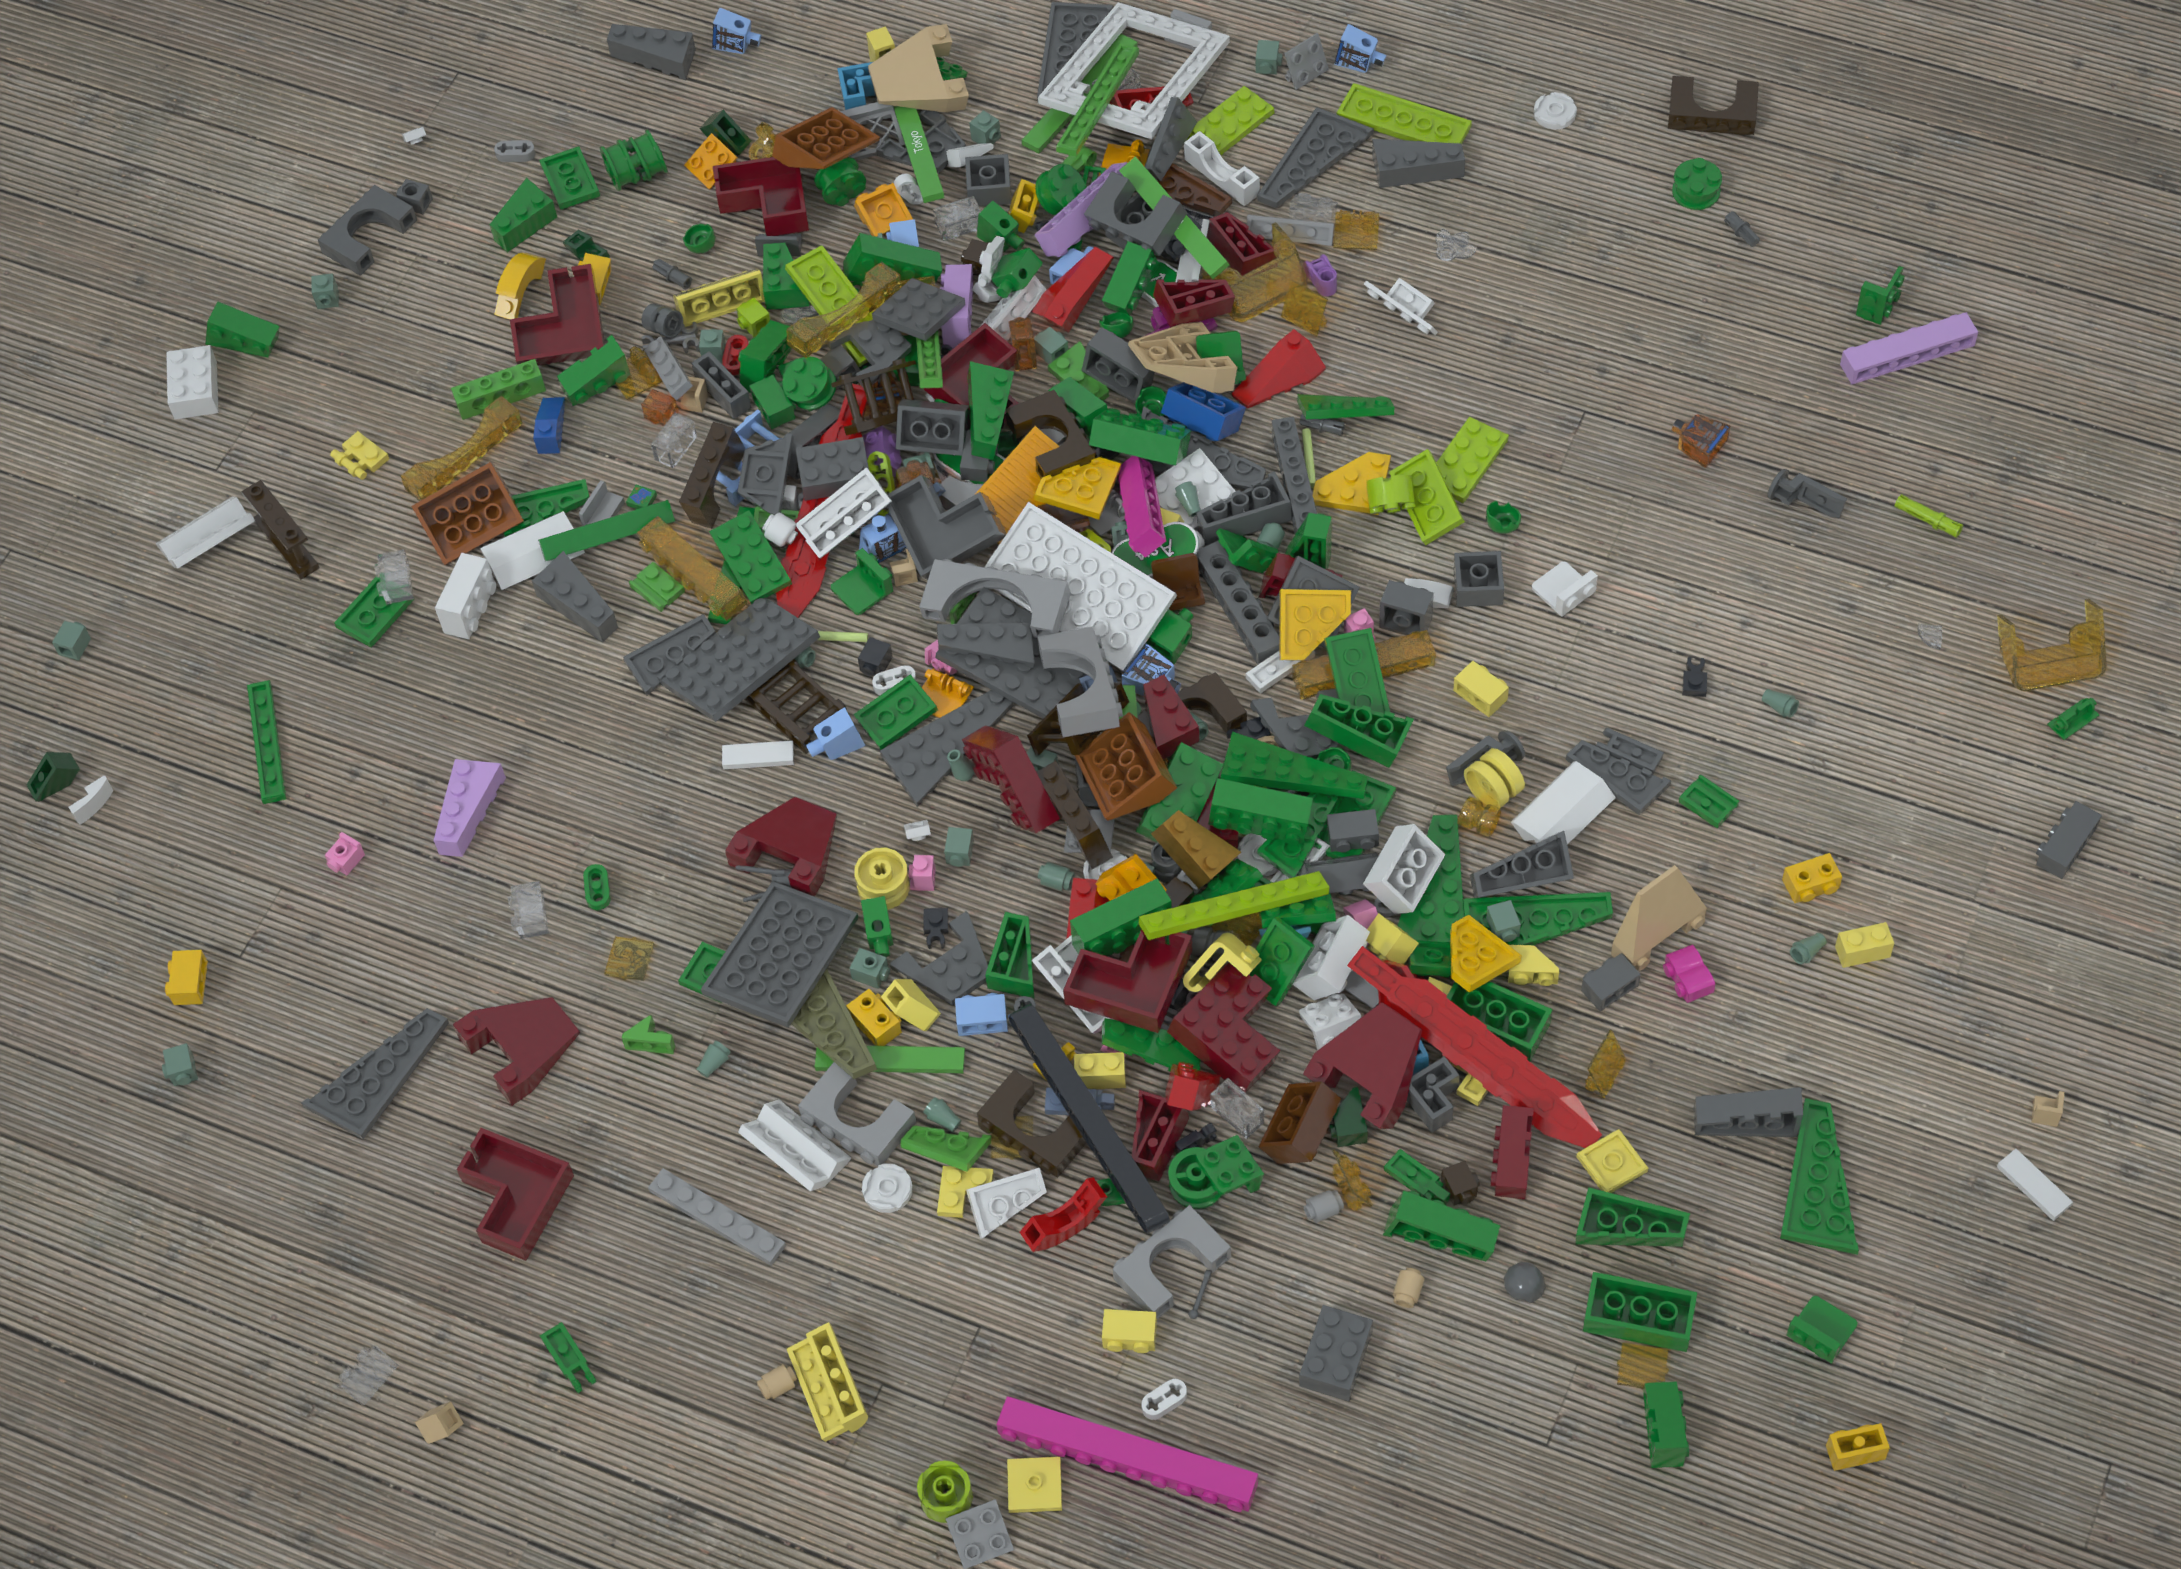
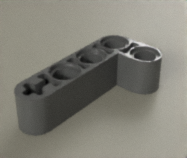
[783,404,841,480]

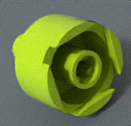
[1367,475,1416,514]
[917,1461,973,1523]

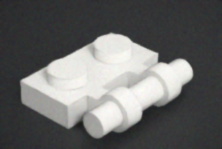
[978,236,1005,287]

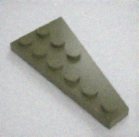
[791,969,877,1079]

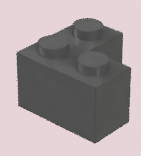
[1407,1056,1459,1133]

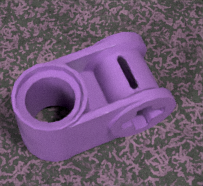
[1303,254,1337,296]

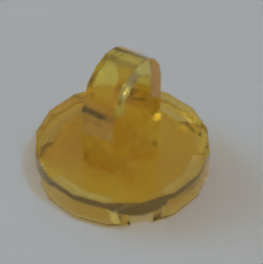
[749,122,779,160]

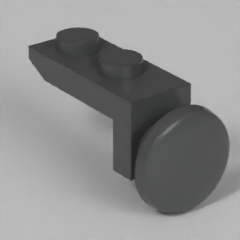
[1767,469,1847,518]
[1446,730,1525,786]

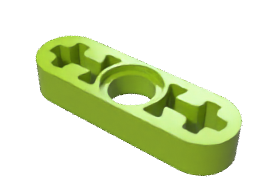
[867,451,895,516]

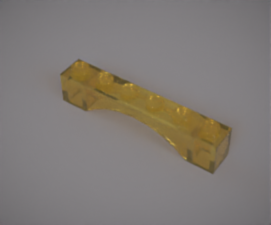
[787,262,901,358]
[400,396,523,501]

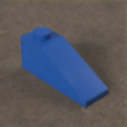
[533,397,565,454]

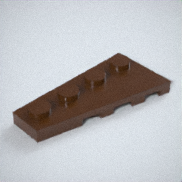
[1157,163,1232,216]

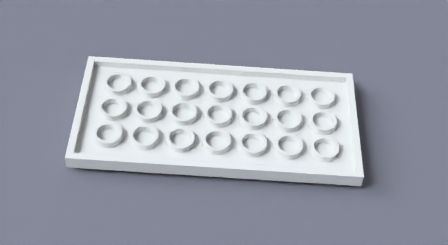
[984,502,1177,672]

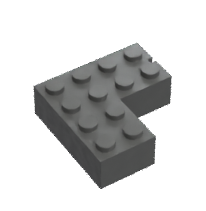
[887,475,1007,580]

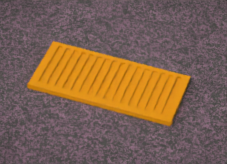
[975,426,1060,545]

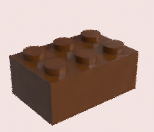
[1258,1081,1341,1164]

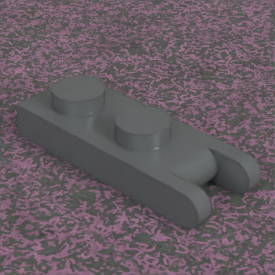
[1595,728,1664,775]

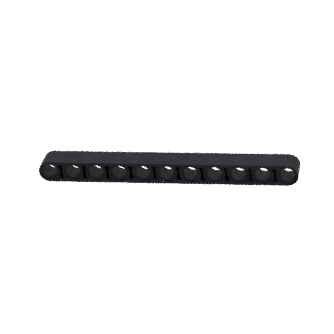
[1008,1004,1170,1234]

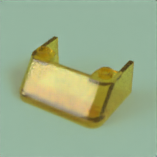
[1202,222,1308,322]
[1997,599,2107,691]

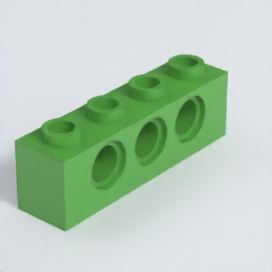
[451,359,546,420]

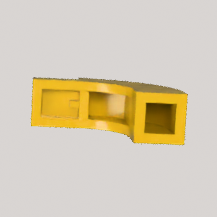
[494,253,546,319]

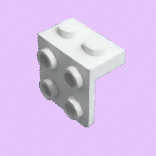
[1532,562,1598,617]
[1299,993,1361,1051]

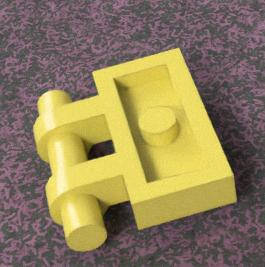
[330,431,389,480]

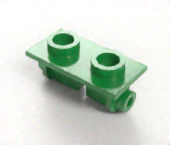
[2047,698,2099,740]

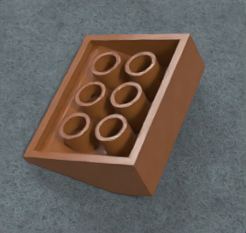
[772,107,880,169]
[411,462,524,565]
[1074,712,1177,821]

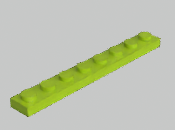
[1139,871,1330,940]

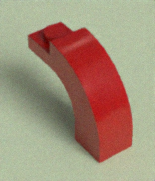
[1019,1177,1107,1252]

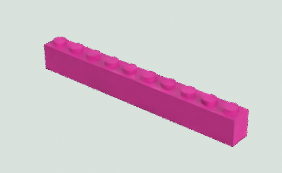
[996,1396,1258,1512]

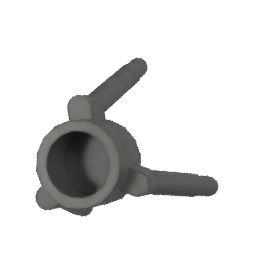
[735,865,792,902]

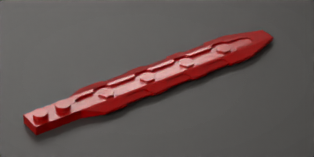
[776,384,868,618]
[1347,946,1602,1148]

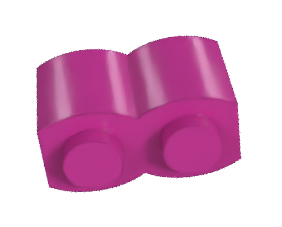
[1663,944,1715,1003]

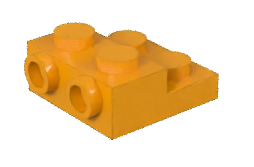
[854,183,913,237]
[1095,854,1167,901]

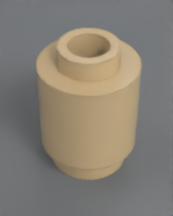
[1393,1268,1425,1308]
[756,1364,797,1400]

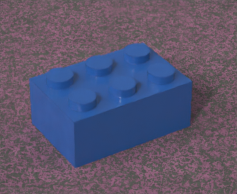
[1161,382,1246,441]

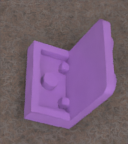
[862,426,902,477]

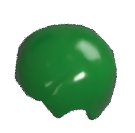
[683,224,716,254]
[1099,312,1134,339]
[1135,386,1167,417]
[1486,501,1522,534]
[1317,747,1352,771]

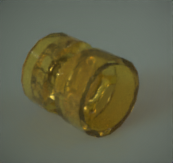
[1458,796,1501,838]

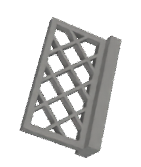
[840,102,905,160]

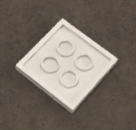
[1155,448,1236,531]

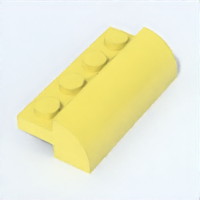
[787,1322,868,1442]

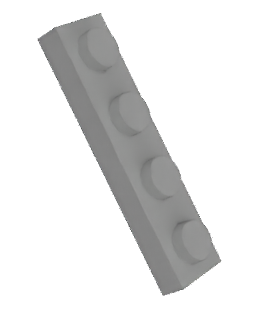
[1247,214,1335,246]
[644,336,693,400]

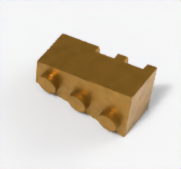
[1151,810,1241,889]

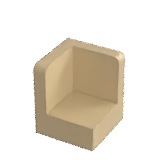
[680,376,708,413]
[890,549,918,587]
[2031,1091,2065,1127]
[415,1401,464,1444]

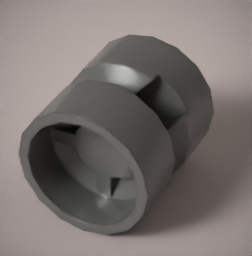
[641,303,683,338]
[1151,842,1182,883]
[1191,926,1231,962]

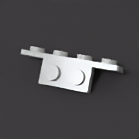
[1364,278,1438,336]

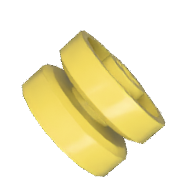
[1464,748,1525,811]
[855,848,910,910]

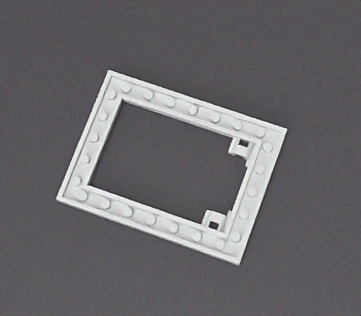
[1038,2,1230,139]

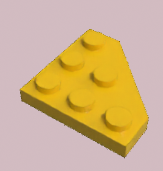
[1313,452,1391,515]
[1034,457,1121,519]
[1279,589,1351,661]
[1450,915,1522,993]

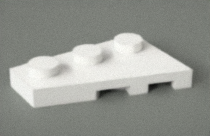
[966,1168,1047,1239]

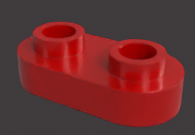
[722,335,748,375]

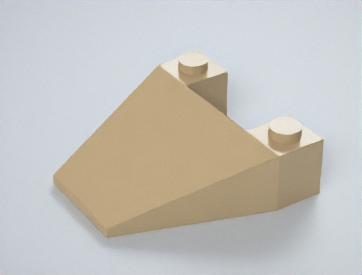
[868,24,969,112]
[1128,322,1237,393]
[1611,865,1707,971]

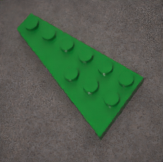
[1221,731,1368,799]
[1398,815,1464,942]
[1463,892,1613,946]
[1780,1098,1859,1255]

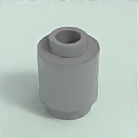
[1304,1190,1344,1223]

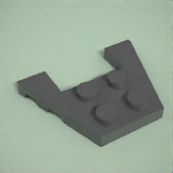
[876,110,966,174]
[820,320,911,387]
[1250,689,1338,759]
[890,911,988,1005]

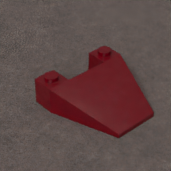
[725,797,837,897]
[453,997,580,1106]
[1303,1002,1422,1129]

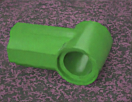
[1061,145,1097,173]

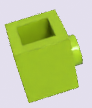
[736,298,770,338]

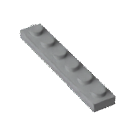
[648,1168,786,1266]

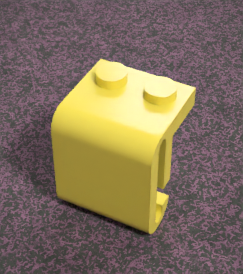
[1183,933,1262,992]

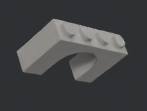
[798,1062,916,1166]
[1113,1205,1231,1319]

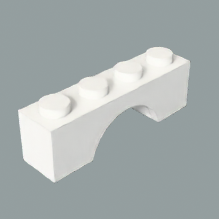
[1184,131,1260,206]

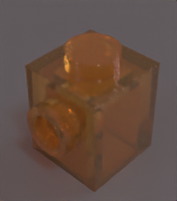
[641,389,679,427]

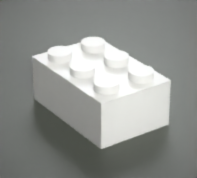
[167,345,218,419]
[435,553,496,639]
[1363,824,1445,914]
[1293,915,1370,1000]

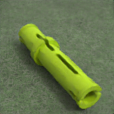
[1894,494,1963,538]

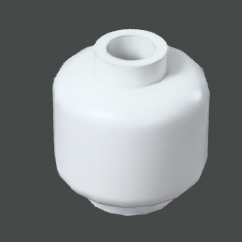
[762,513,798,547]

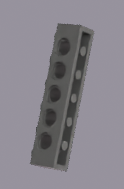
[1272,416,1317,534]
[1196,541,1280,665]

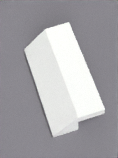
[795,468,892,559]
[155,496,255,568]
[480,511,585,590]
[1511,761,1616,844]
[1031,936,1114,1034]
[738,1100,851,1192]

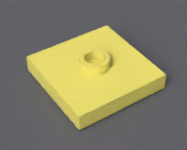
[1576,1129,1648,1193]
[1007,1457,1062,1513]

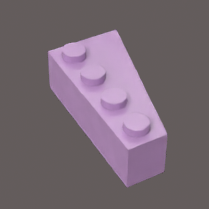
[940,264,973,354]
[434,759,506,857]

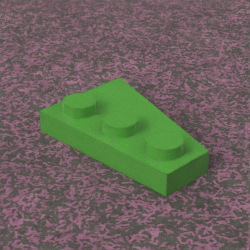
[1048,341,1109,401]
[901,1126,991,1172]

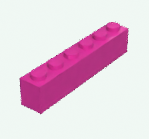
[1118,456,1166,558]

